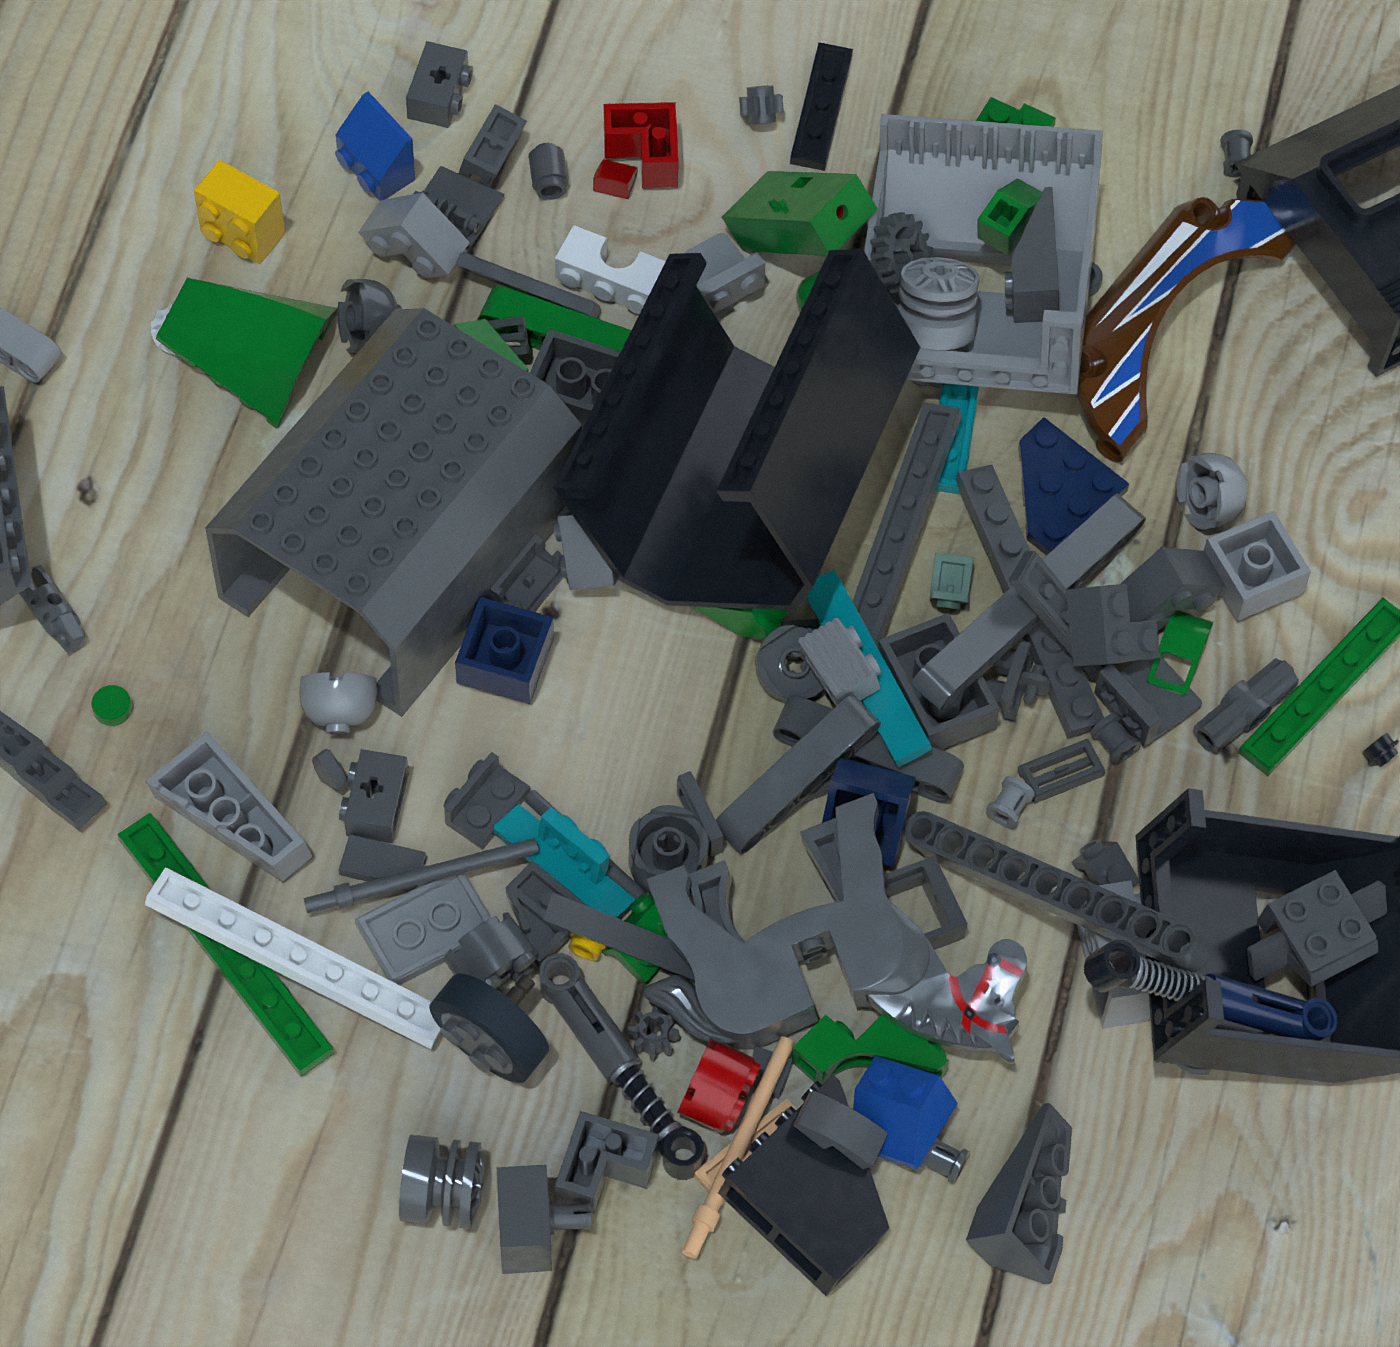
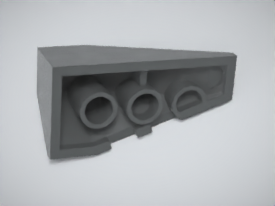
[966,1103,1072,1284]

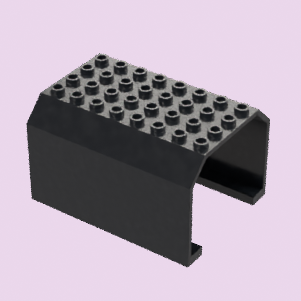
[553,249,921,610]

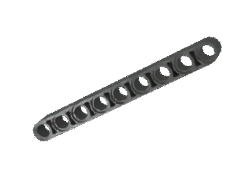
[911,493,1146,711]
[904,811,1209,972]

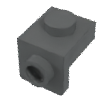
[1072,839,1139,887]

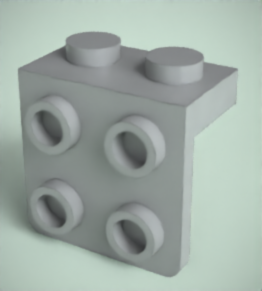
[684,233,766,314]

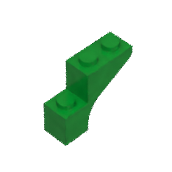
[792,1014,949,1085]

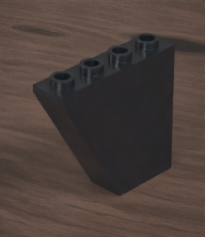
[718,1074,889,1296]

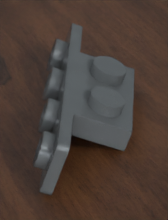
[1247,881,1387,987]

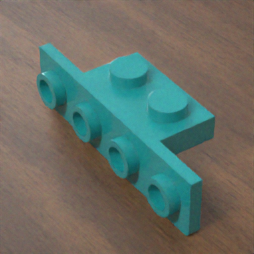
[493,803,636,919]

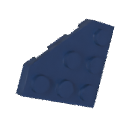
[1018,417,1129,556]

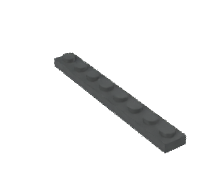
[852,402,962,647]
[955,465,1104,738]

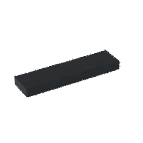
[790,42,853,171]

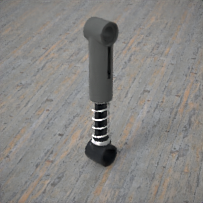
[540,953,704,1180]

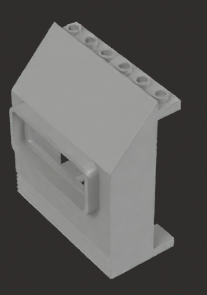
[864,114,1103,394]

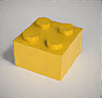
[194,159,285,264]

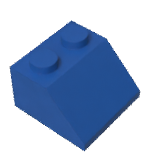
[335,91,415,201]
[853,1056,958,1169]

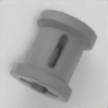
[986,776,1035,829]

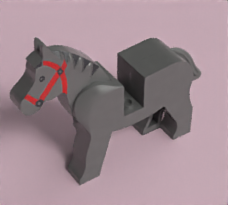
[644,793,1027,1064]

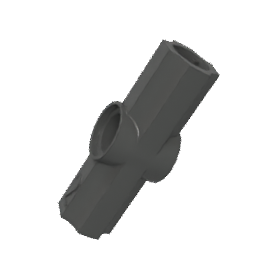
[1193,658,1299,753]

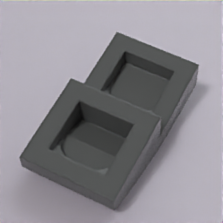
[793,1091,888,1169]

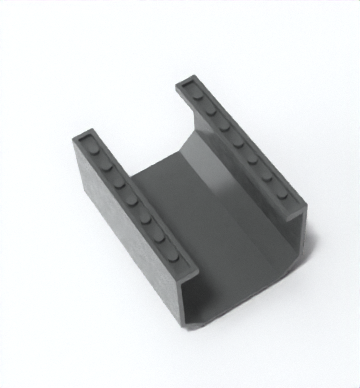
[205,308,582,717]

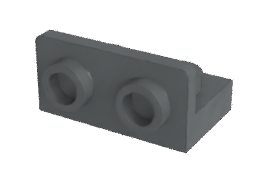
[443,752,531,850]

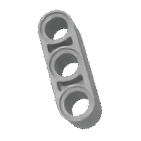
[0,307,62,383]

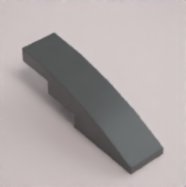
[0,711,107,830]

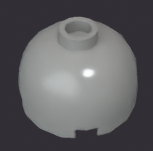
[1176,453,1248,530]
[299,672,378,735]

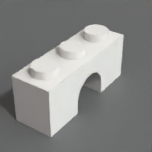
[555,225,666,314]

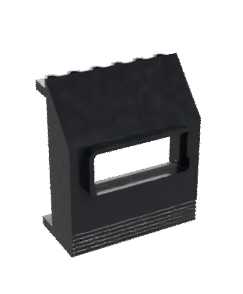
[1234,85,1400,377]
[1135,788,1400,1083]

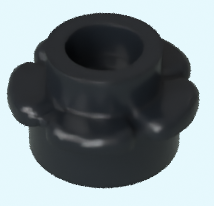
[1363,733,1399,767]

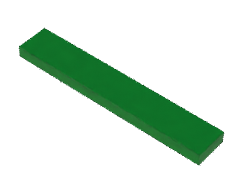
[1238,597,1400,776]

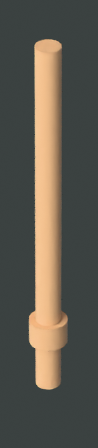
[681,1036,795,1259]

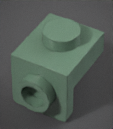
[929,553,973,609]

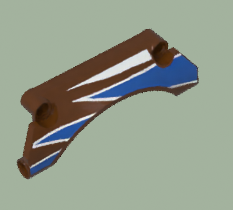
[1076,197,1296,463]

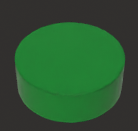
[91,685,132,726]

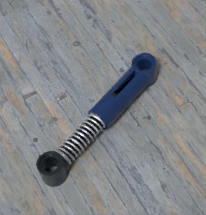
[1084,939,1338,1041]

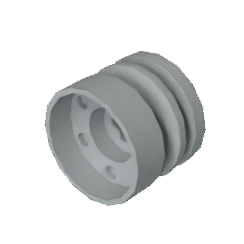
[898,257,979,351]

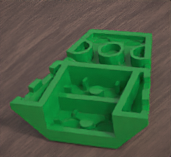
[156,278,337,429]

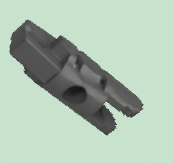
[19,565,85,653]

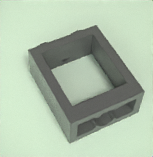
[884,856,968,950]

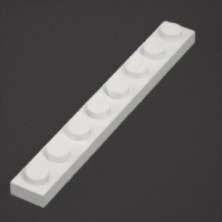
[145,867,441,1049]

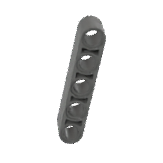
[716,694,881,854]
[772,696,964,803]

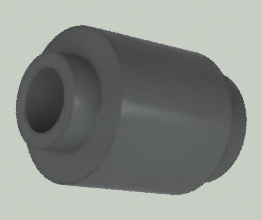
[528,143,568,199]

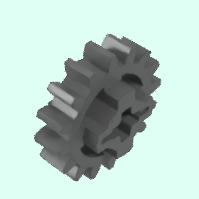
[870,212,933,293]

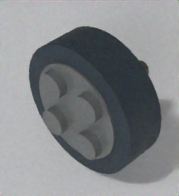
[429,973,549,1083]

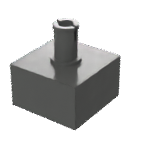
[496,1164,592,1274]

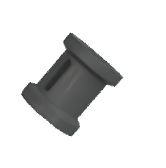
[1220,130,1253,177]
[1090,712,1141,765]
[919,1136,970,1184]

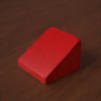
[593,159,638,199]

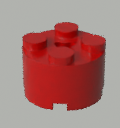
[677,1038,761,1133]

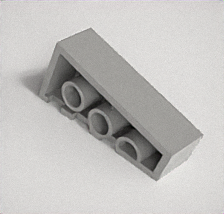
[145,732,312,882]

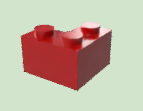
[603,102,679,188]

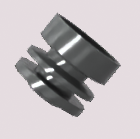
[399,1134,485,1229]

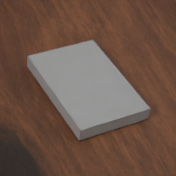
[355,873,491,985]

